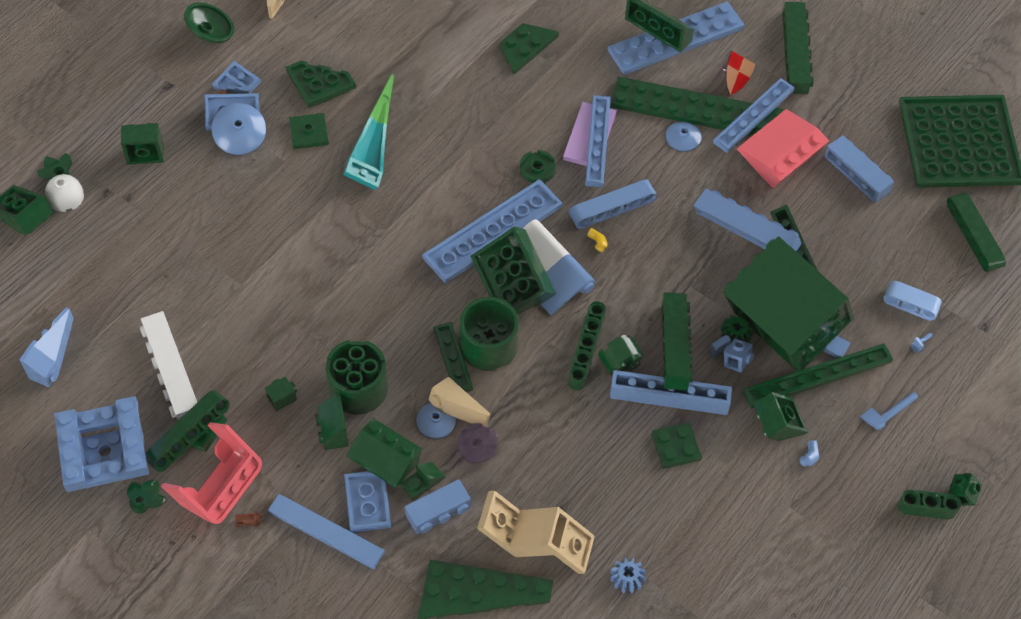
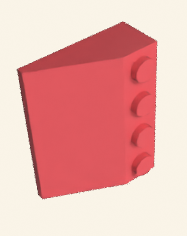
[737,109,829,189]

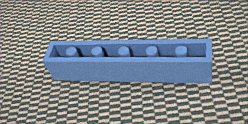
[693,188,801,251]
[610,370,732,415]

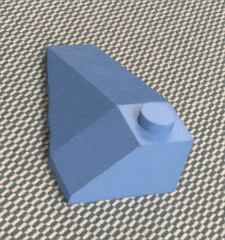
[20,307,74,387]

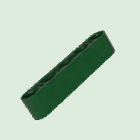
[947,192,1006,272]
[568,301,606,391]
[145,390,230,472]

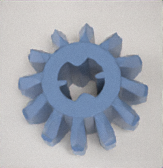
[610,557,646,594]

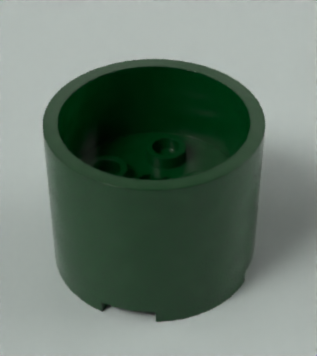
[460,297,519,371]
[326,340,388,414]

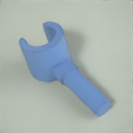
[910,333,933,353]

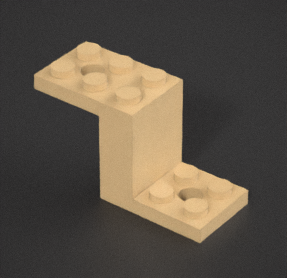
[477,491,595,574]

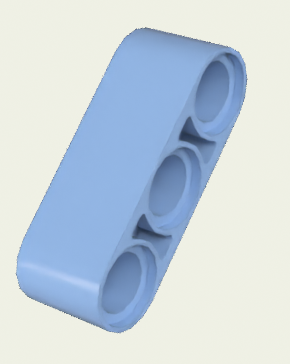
[883,281,942,320]

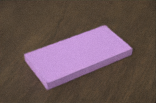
[563,102,617,166]

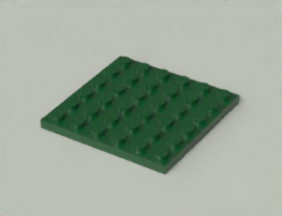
[898,95,1021,188]

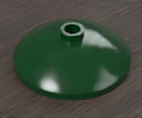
[184,2,234,43]

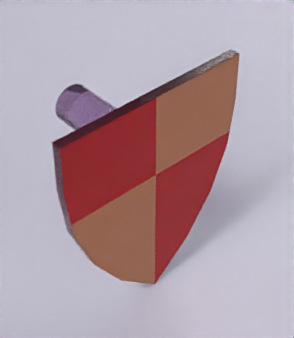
[723,51,756,95]

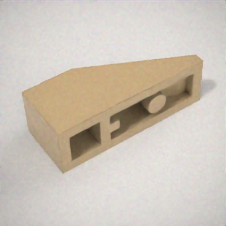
[429,377,491,428]

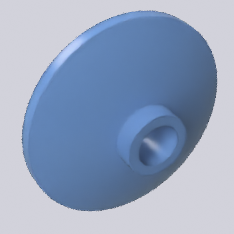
[666,122,701,152]
[416,403,456,439]

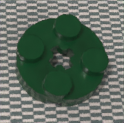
[520,150,556,184]

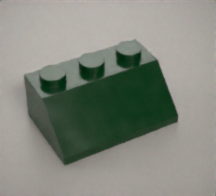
[347,418,422,488]

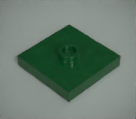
[289,113,329,149]

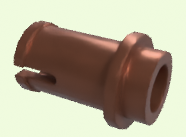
[235,511,262,528]

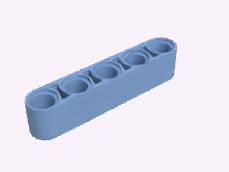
[569,180,657,229]

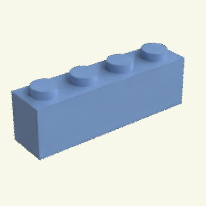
[824,135,894,203]

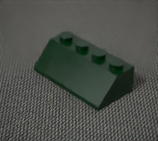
[625,0,695,53]

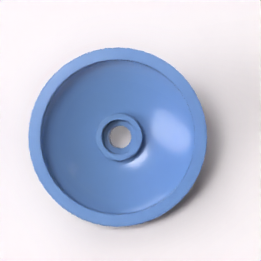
[211,103,266,155]

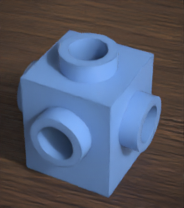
[724,339,754,373]

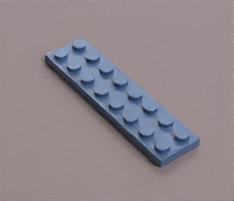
[608,1,745,75]
[422,179,563,284]

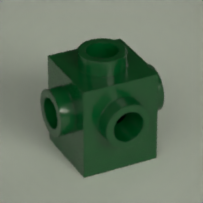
[948,473,982,506]

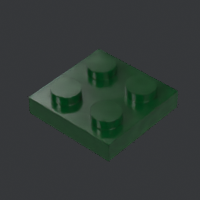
[651,422,702,469]

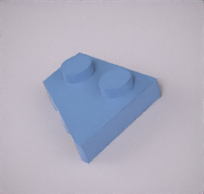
[212,61,261,94]

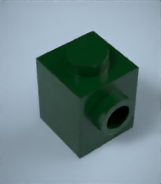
[265,376,298,412]

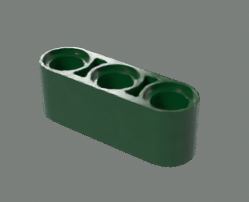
[897,490,962,520]

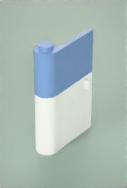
[523,219,595,316]

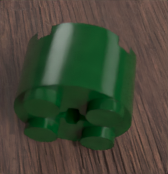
[598,334,643,376]

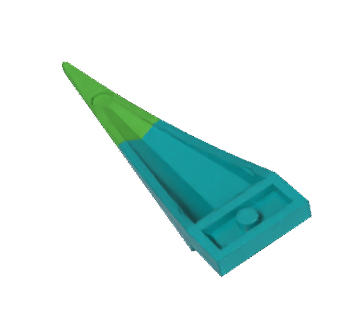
[343,74,394,190]

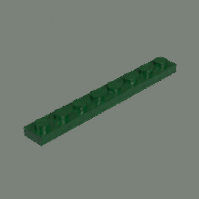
[743,343,893,409]

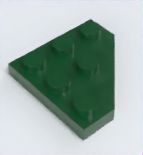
[285,60,356,108]

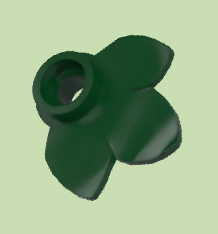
[36,153,72,180]
[127,480,166,514]

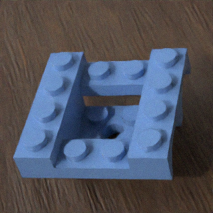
[54,396,149,492]

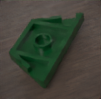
[500,23,559,75]

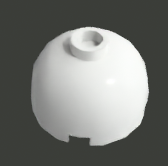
[45,174,84,212]

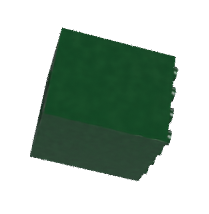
[723,236,854,371]

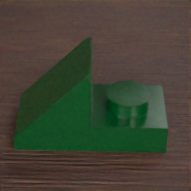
[400,462,445,501]

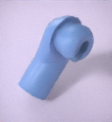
[800,440,819,467]

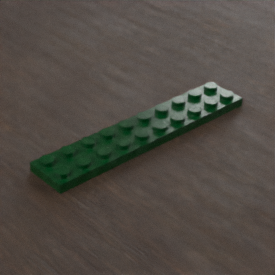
[610,76,791,136]

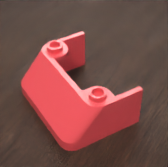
[161,423,262,524]

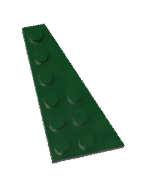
[417,559,553,619]

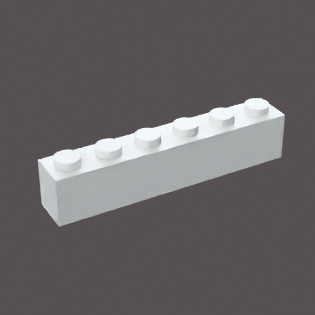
[140,311,197,420]

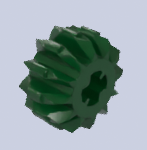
[720,314,754,343]

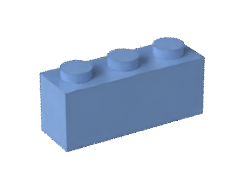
[405,479,471,534]

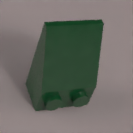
[0,185,54,235]

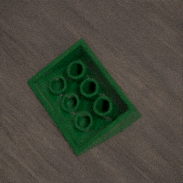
[471,226,556,314]

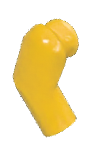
[587,228,608,252]

